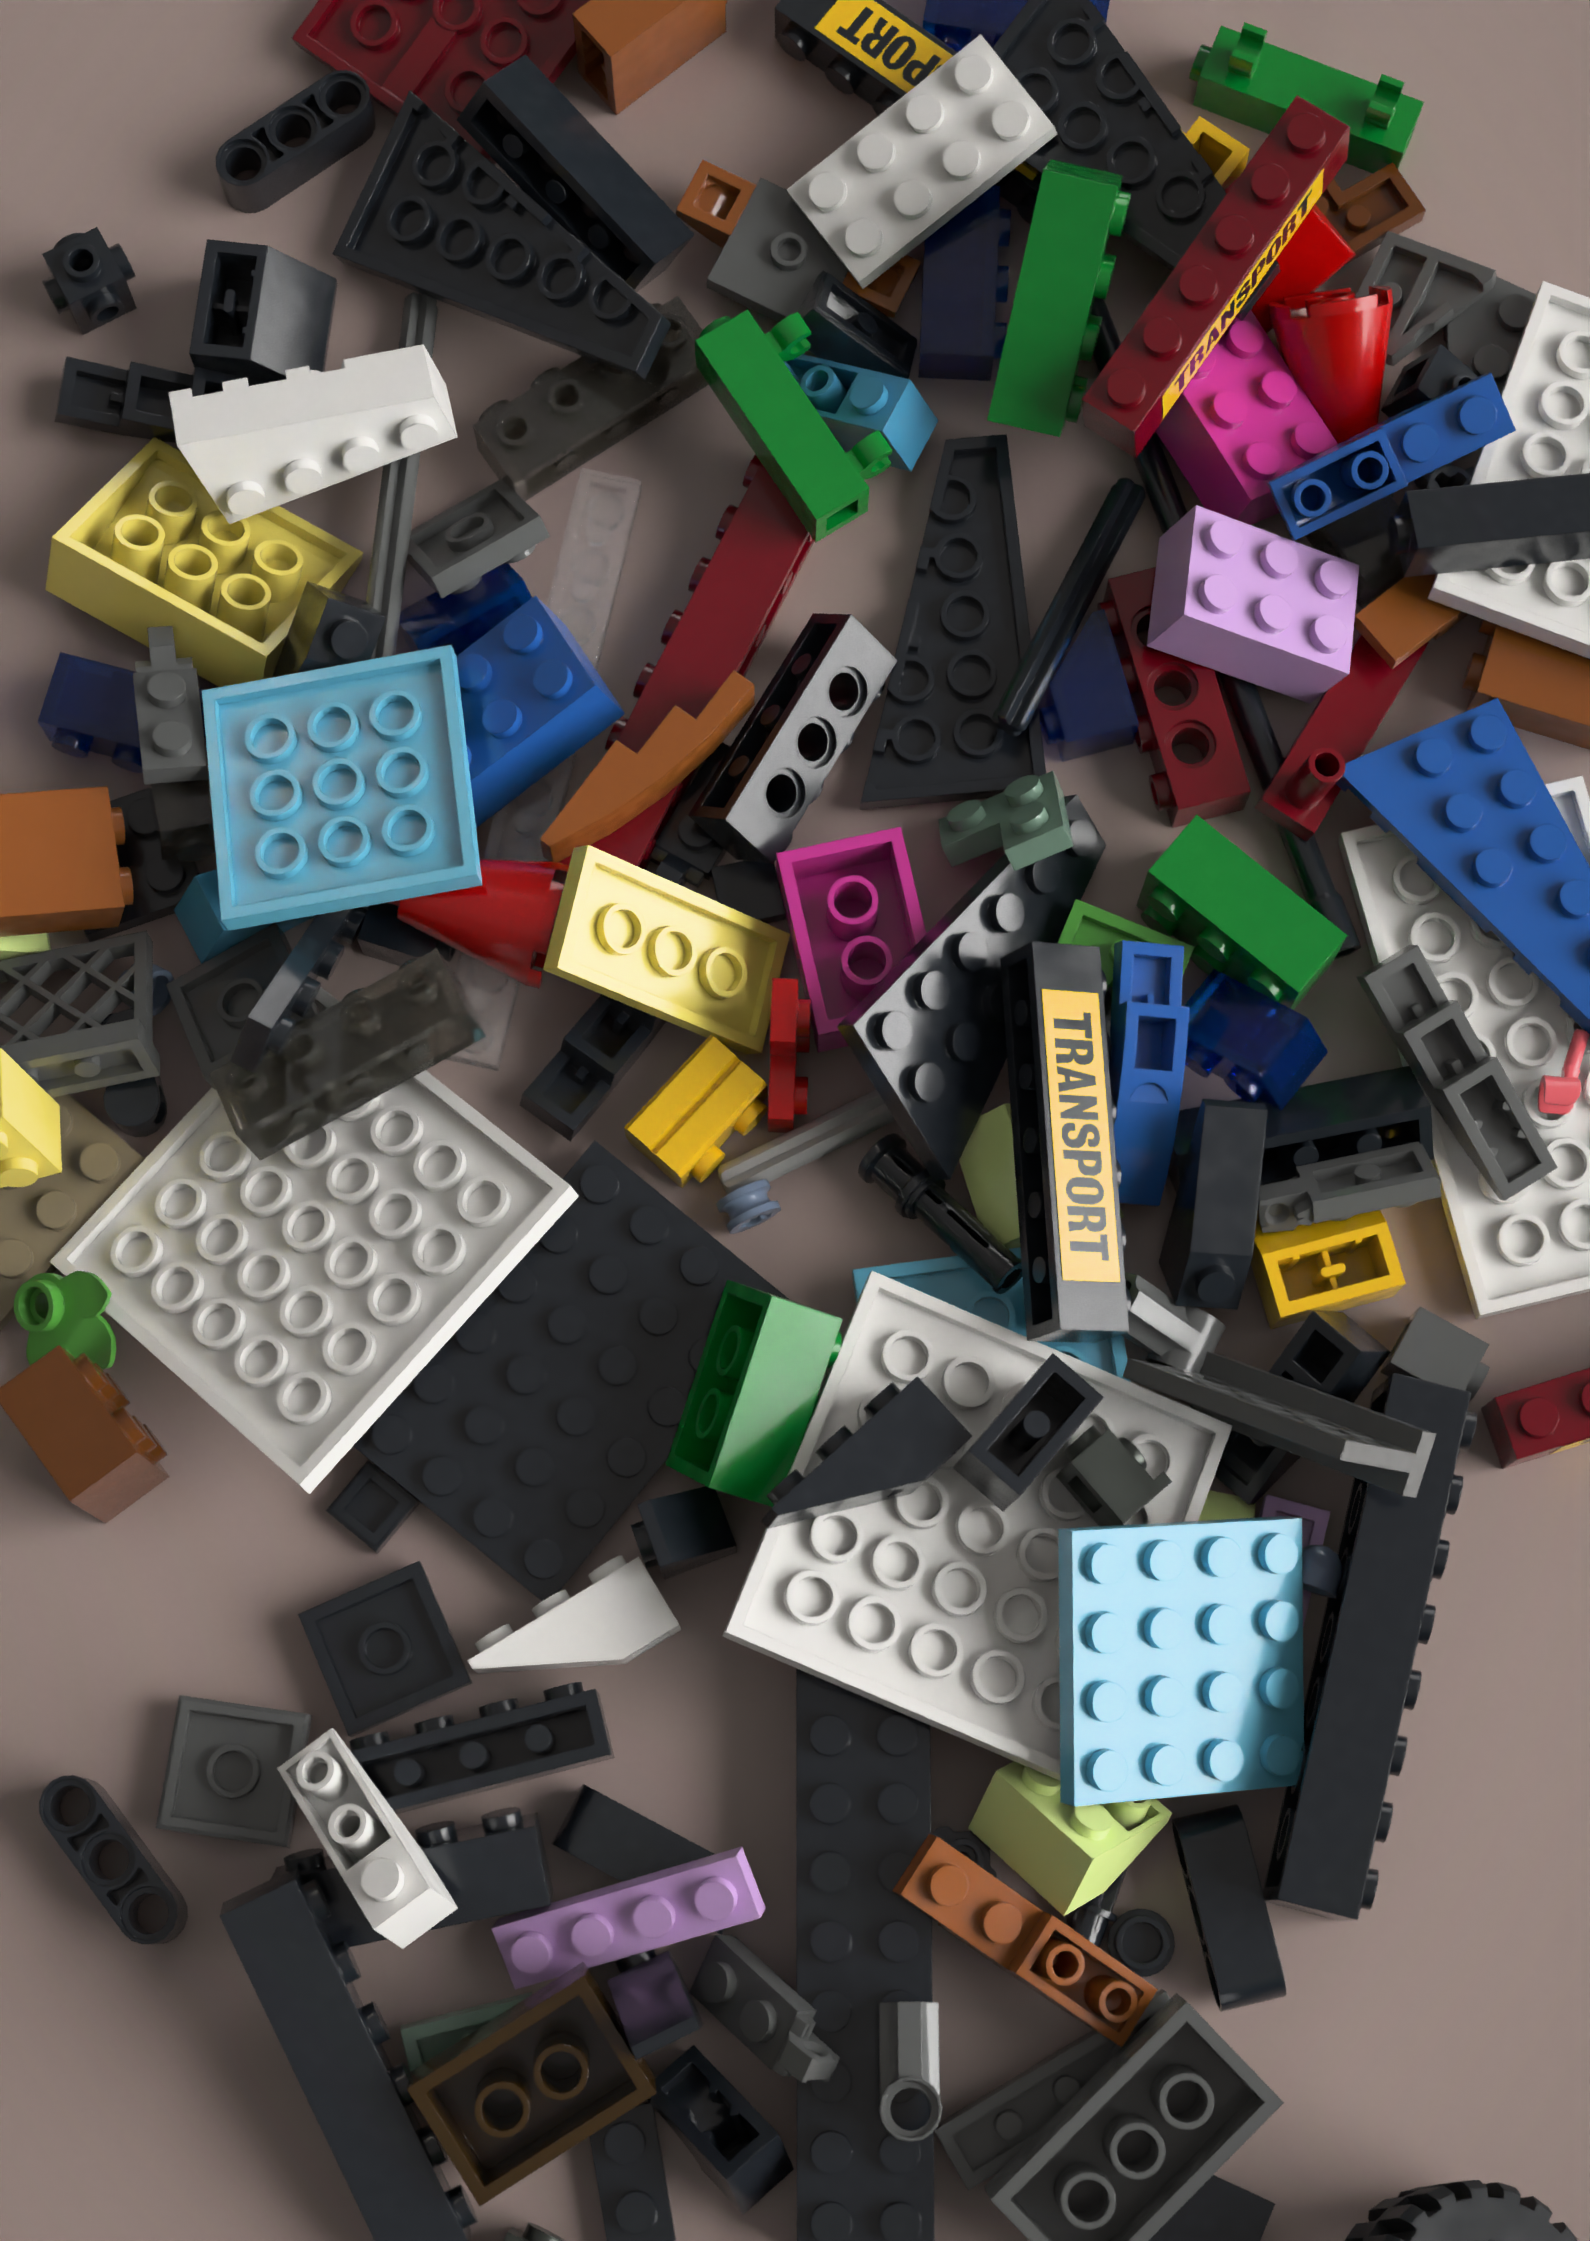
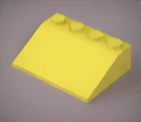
[45,437,363,687]

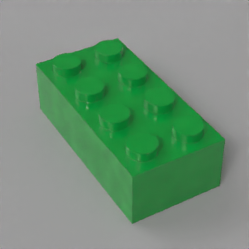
[987,159,1131,437]

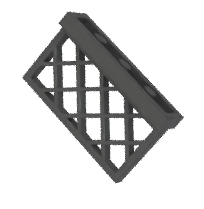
[0,930,160,1097]
[1123,1352,1436,1498]

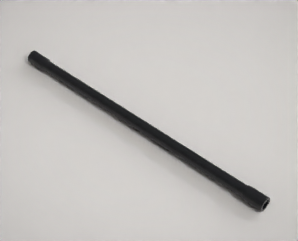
[1091,298,1361,960]

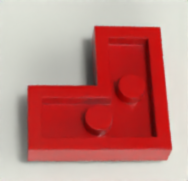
[768,978,811,1133]

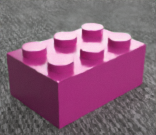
[1156,310,1338,525]
[776,827,926,1053]

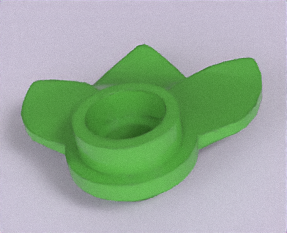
[14,1271,116,1370]

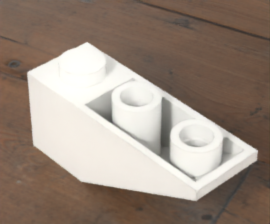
[467,1555,681,1674]
[277,1728,458,1949]

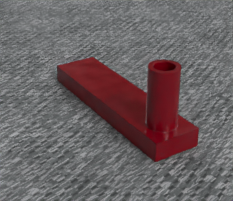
[1254,634,1429,842]

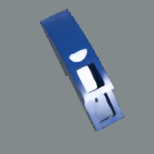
[1267,373,1516,541]
[1109,940,1189,1207]

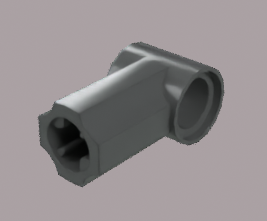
[1120,1272,1226,1373]
[878,2002,942,2142]

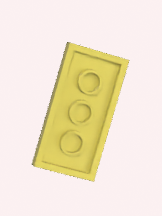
[543,845,790,1054]

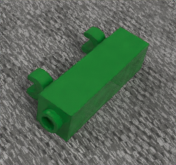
[1189,22,1424,173]
[695,309,893,543]

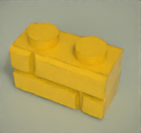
[624,1035,768,1188]

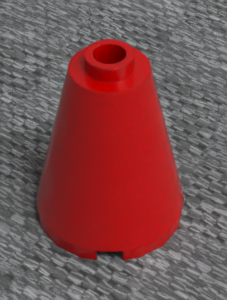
[1268,286,1393,444]
[388,859,569,989]

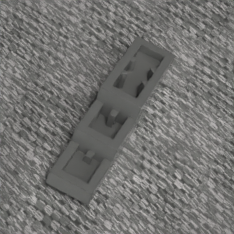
[1357,945,1558,1201]

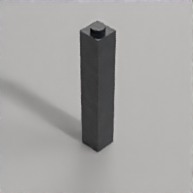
[1387,473,1590,577]

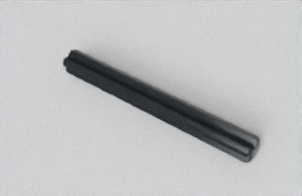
[992,477,1146,736]

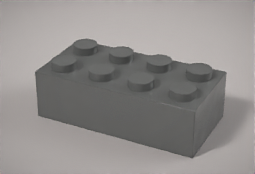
[984,1993,1284,2241]

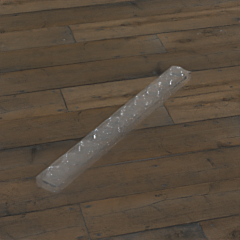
[435,468,642,1071]

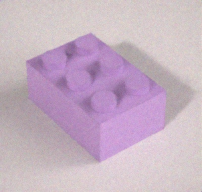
[1147,505,1359,704]

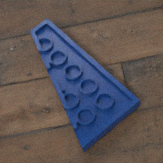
[1336,698,1590,1034]

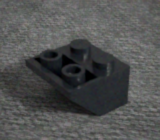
[189,239,338,382]

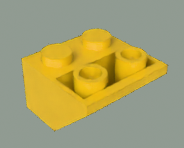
[1251,1210,1406,1330]

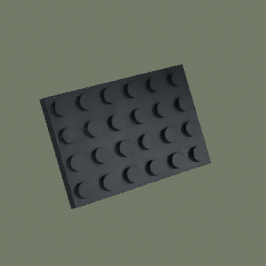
[353,1140,790,1602]

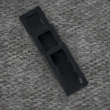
[54,356,268,443]
[520,994,666,1142]

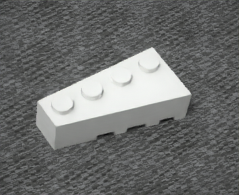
[168,344,458,524]

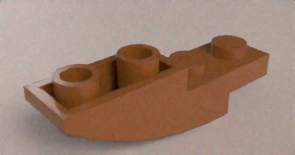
[893,1833,1158,2047]

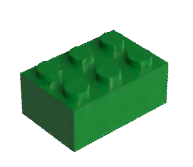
[1136,815,1348,1023]
[666,1279,843,1507]

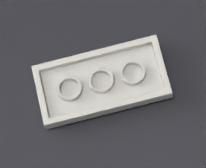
[787,34,1057,289]

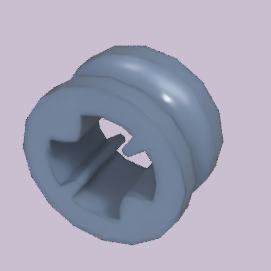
[716,1179,781,1234]

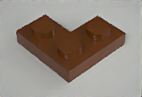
[1316,162,1426,265]

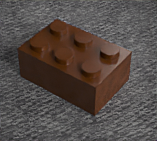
[0,1345,169,1523]

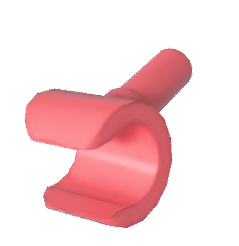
[1538,1029,1590,1115]

